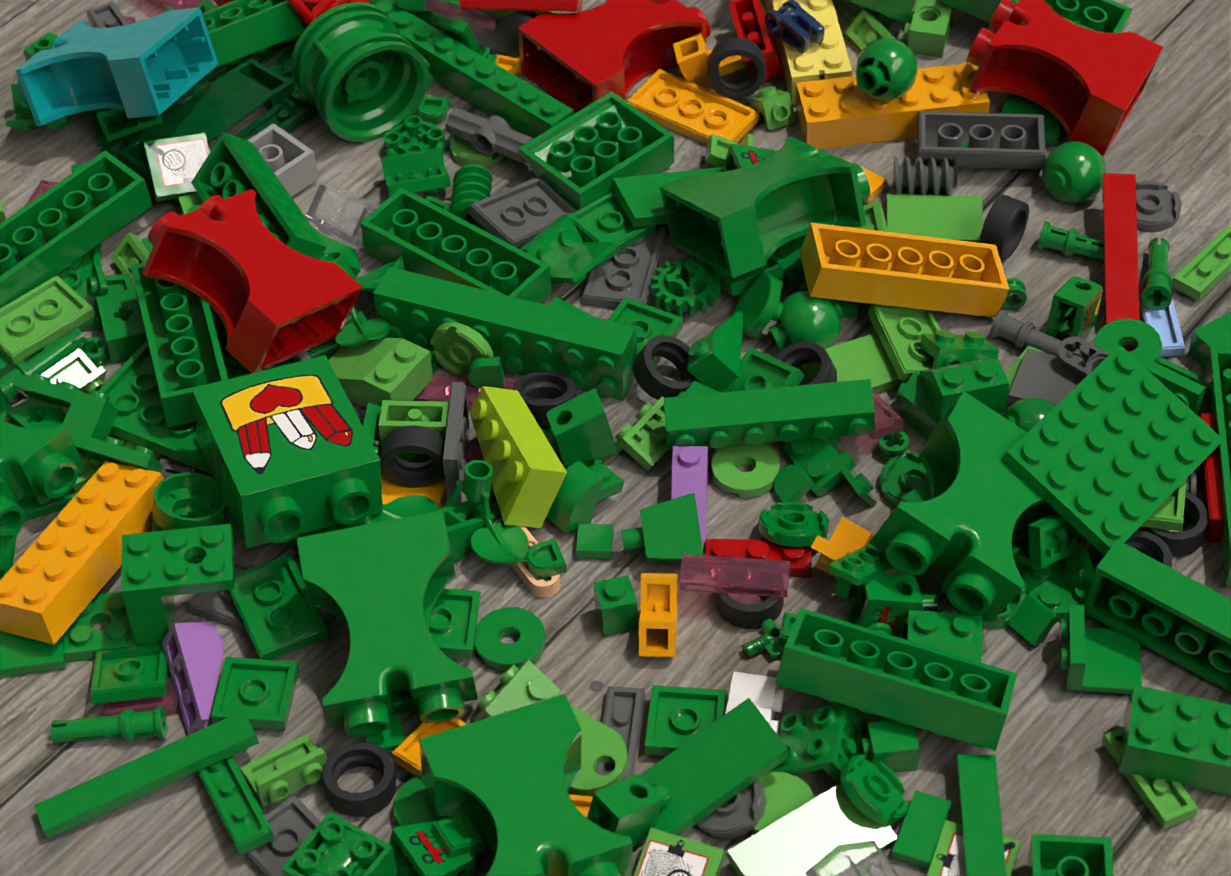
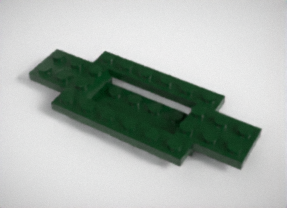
[100,38,317,231]

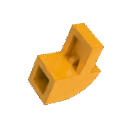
[673,33,745,88]
[811,517,874,578]
[639,573,678,657]

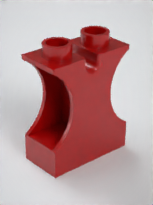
[518,0,711,114]
[966,0,1163,156]
[142,189,363,373]

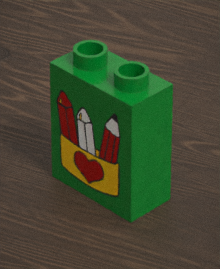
[191,355,383,549]

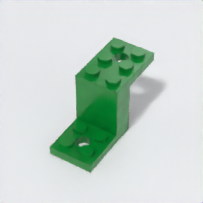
[63,523,235,662]

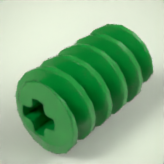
[450,164,493,230]

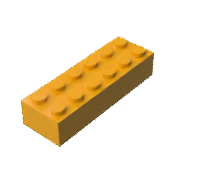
[795,63,990,149]
[800,223,1009,318]
[0,461,164,645]

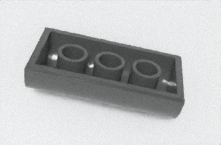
[917,111,1046,170]

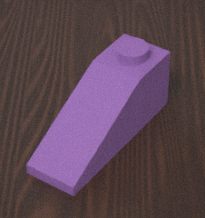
[671,446,708,554]
[162,621,224,735]

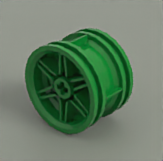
[290,2,429,142]

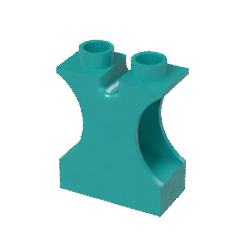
[16,7,219,126]

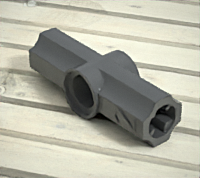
[445,108,534,164]

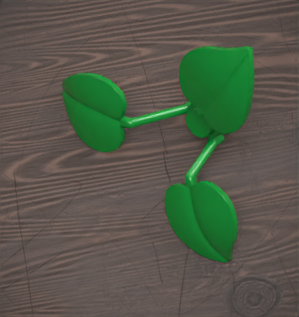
[318,251,405,348]
[382,460,529,564]

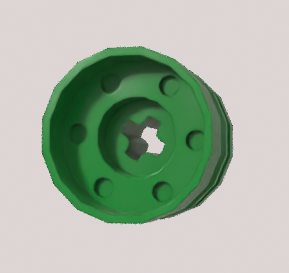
[152,472,227,564]

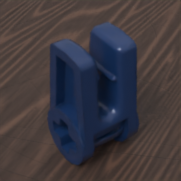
[764,0,825,54]

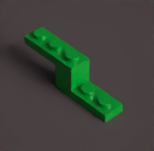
[12,373,163,473]

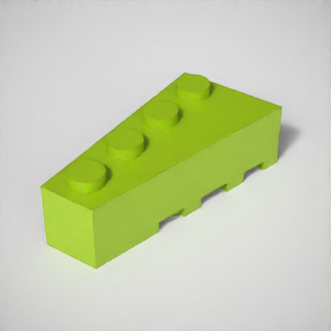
[470,386,567,528]

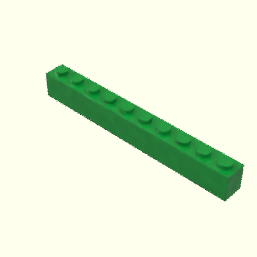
[349,0,574,138]

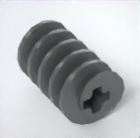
[893,156,958,196]

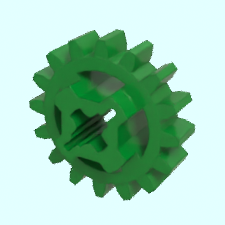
[651,257,720,317]

